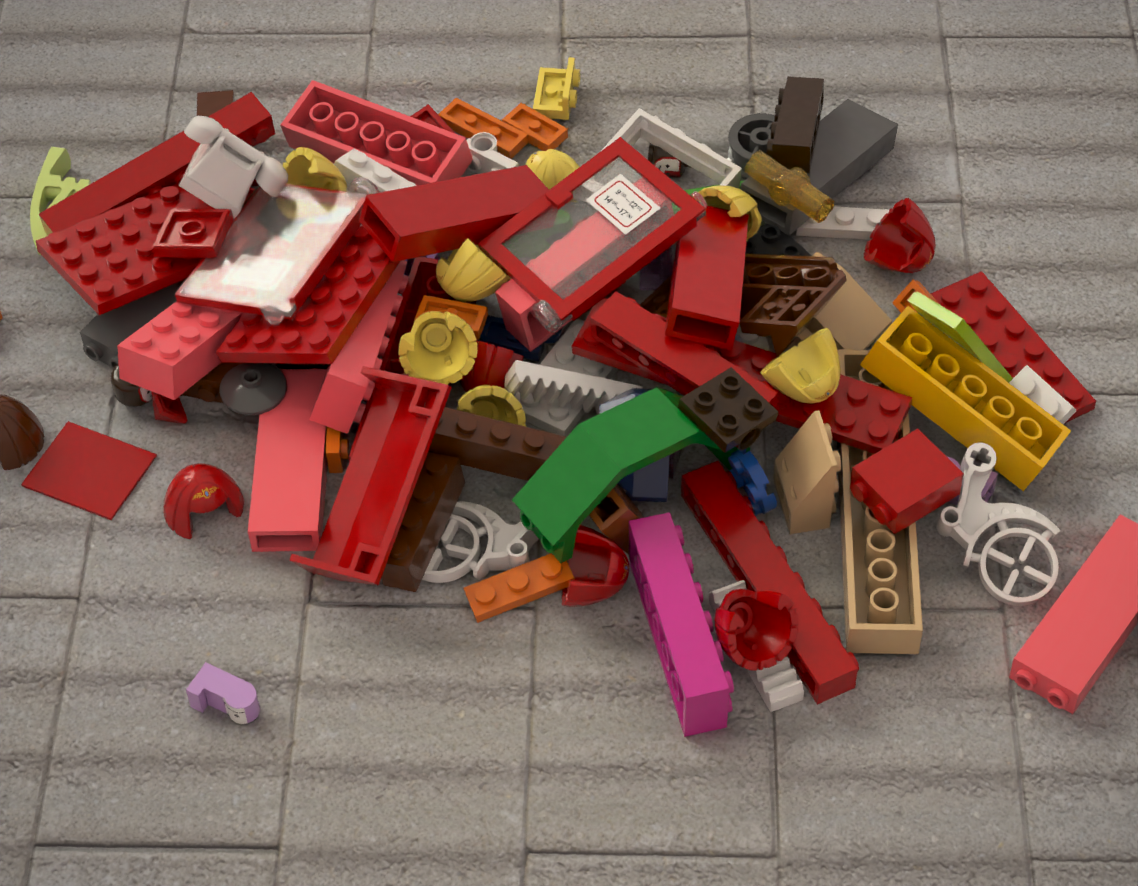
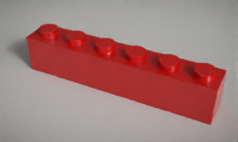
[590,291,778,411]

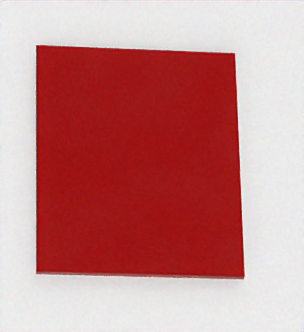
[21,421,157,520]

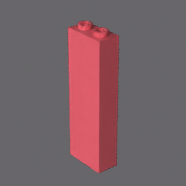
[248,368,328,552]
[1009,514,1138,714]

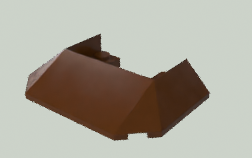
[640,254,847,357]

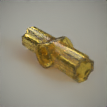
[745,150,834,223]

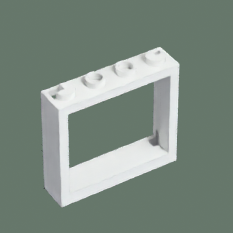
[573,108,742,261]

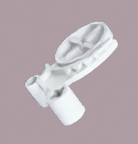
[936,442,1061,606]
[422,501,538,583]

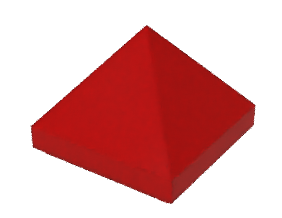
[151,391,188,424]

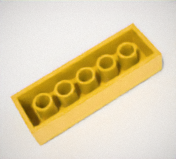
[860,306,1071,492]

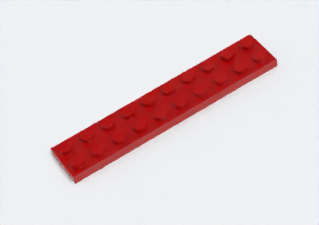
[572,298,912,454]

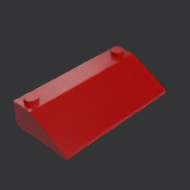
[290,366,452,586]

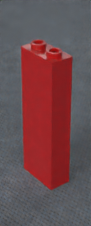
[359,165,560,262]
[665,204,749,350]

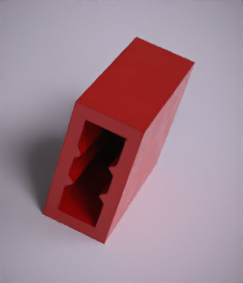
[850,428,964,534]

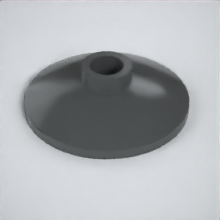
[220,363,287,415]

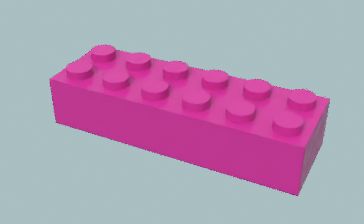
[629,512,734,737]

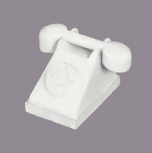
[179,116,288,220]

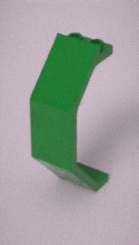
[512,387,751,563]

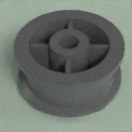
[727,113,775,179]

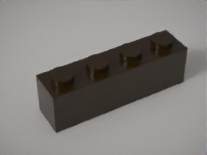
[767,76,824,173]

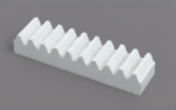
[505,360,643,414]
[709,580,804,713]

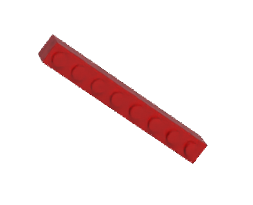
[39,92,275,235]
[681,461,859,705]

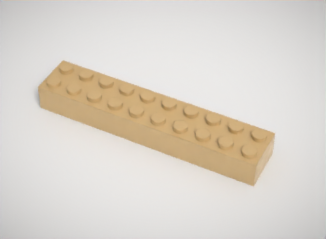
[837,349,923,654]

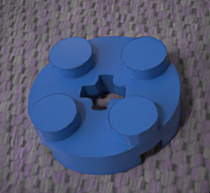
[728,449,777,516]

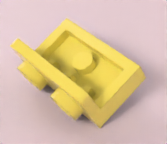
[533,57,580,120]

